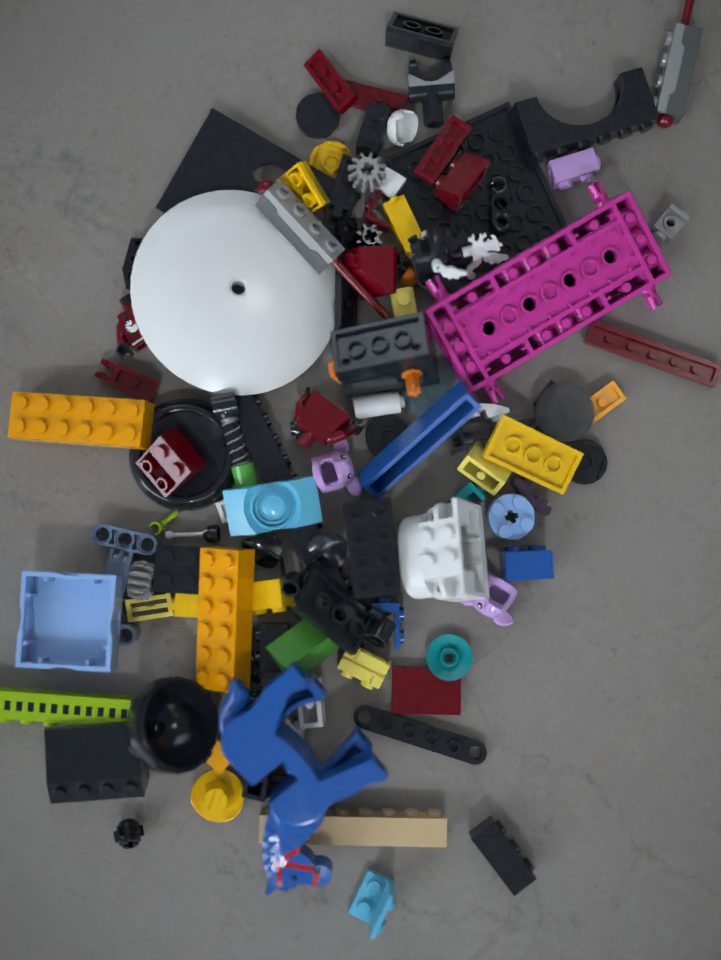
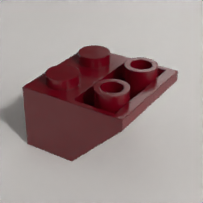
[136,428,206,498]

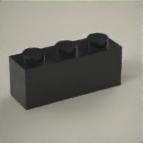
[469,815,536,896]

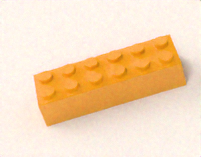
[7,391,155,450]
[195,546,255,693]

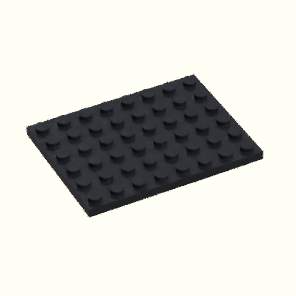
[385,102,567,293]

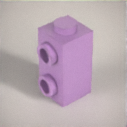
[545,147,601,190]

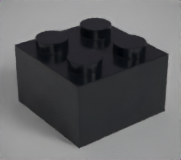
[153,544,200,595]

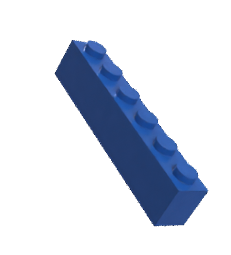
[358,381,482,499]

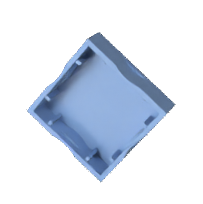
[15,571,124,672]

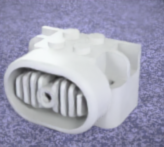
[397,497,490,602]

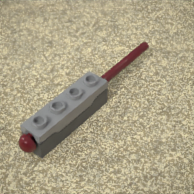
[653,0,703,129]
[255,179,391,320]

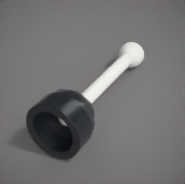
[165,525,221,543]

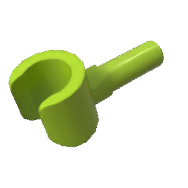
[148,510,179,535]

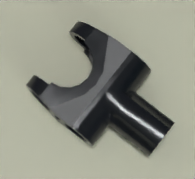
[408,57,455,129]

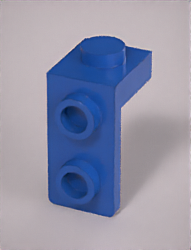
[371,597,404,650]

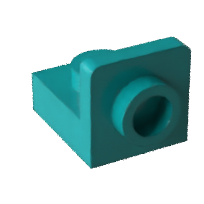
[449,482,486,503]

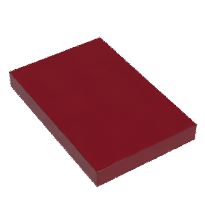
[391,666,461,715]

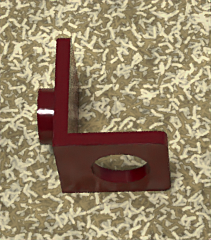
[364,189,390,233]

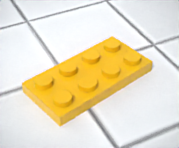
[481,414,584,495]

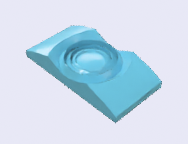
[222,476,323,536]

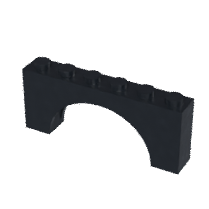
[510,67,660,164]

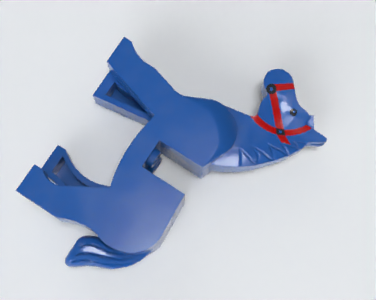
[218,660,388,895]

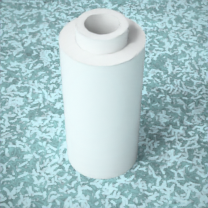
[353,391,405,419]

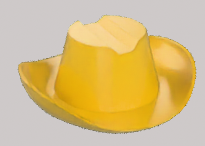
[191,769,244,822]

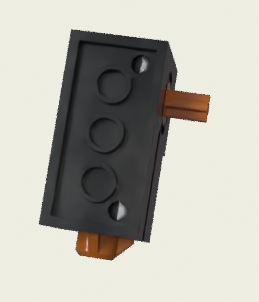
[328,312,440,398]

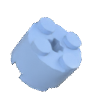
[485,494,535,540]

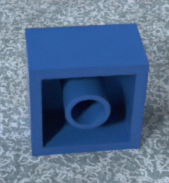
[499,545,554,581]

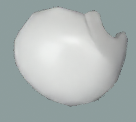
[386,109,418,146]

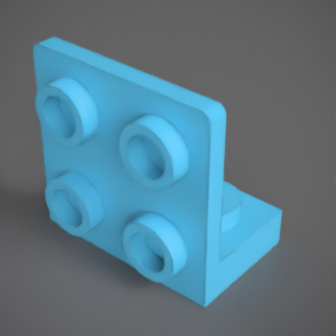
[348,868,396,940]

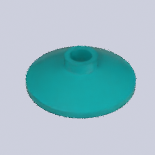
[426,634,473,681]

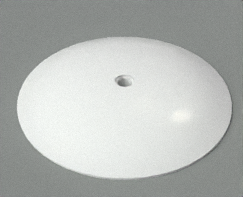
[130,190,335,396]

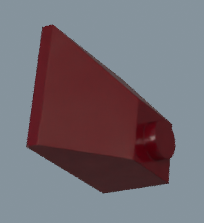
[345,246,397,300]

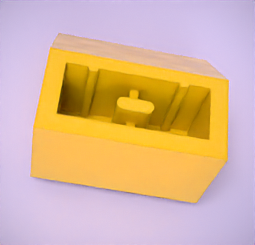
[276,161,330,213]

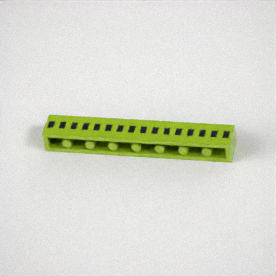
[0,686,136,726]

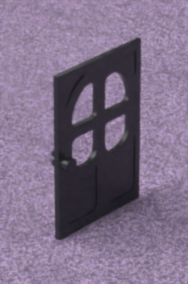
[156,108,362,238]

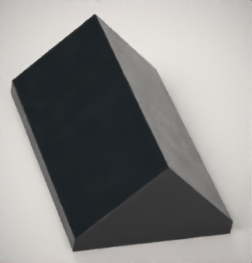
[385,12,459,61]

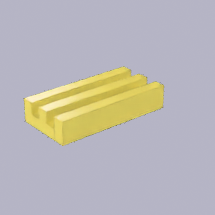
[125,593,174,623]

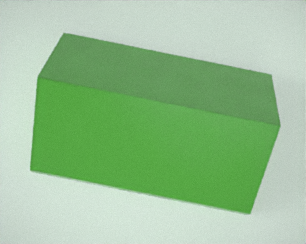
[265,606,341,674]

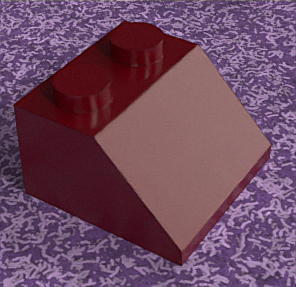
[435,152,490,212]

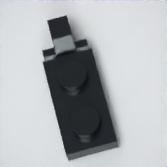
[329,154,357,220]

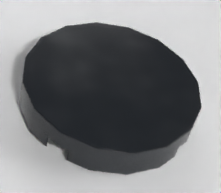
[296,92,341,139]
[365,414,408,456]
[569,439,608,485]

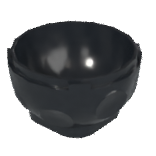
[125,676,219,775]

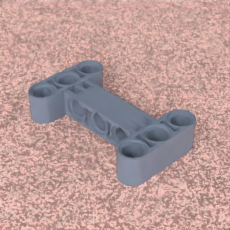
[91,524,162,646]

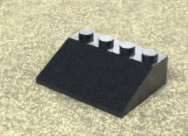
[44,721,149,804]

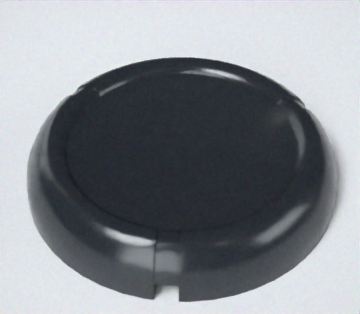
[129,398,235,511]

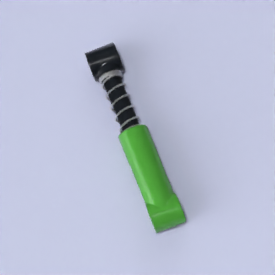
[211,392,273,538]

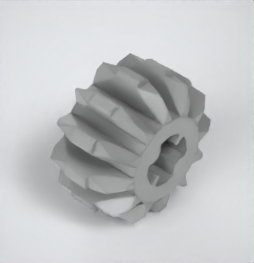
[347,152,387,193]
[126,560,155,600]

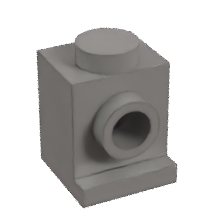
[650,203,690,245]

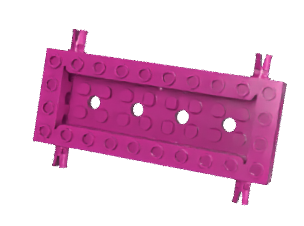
[420,180,672,404]

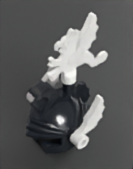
[407,224,509,286]

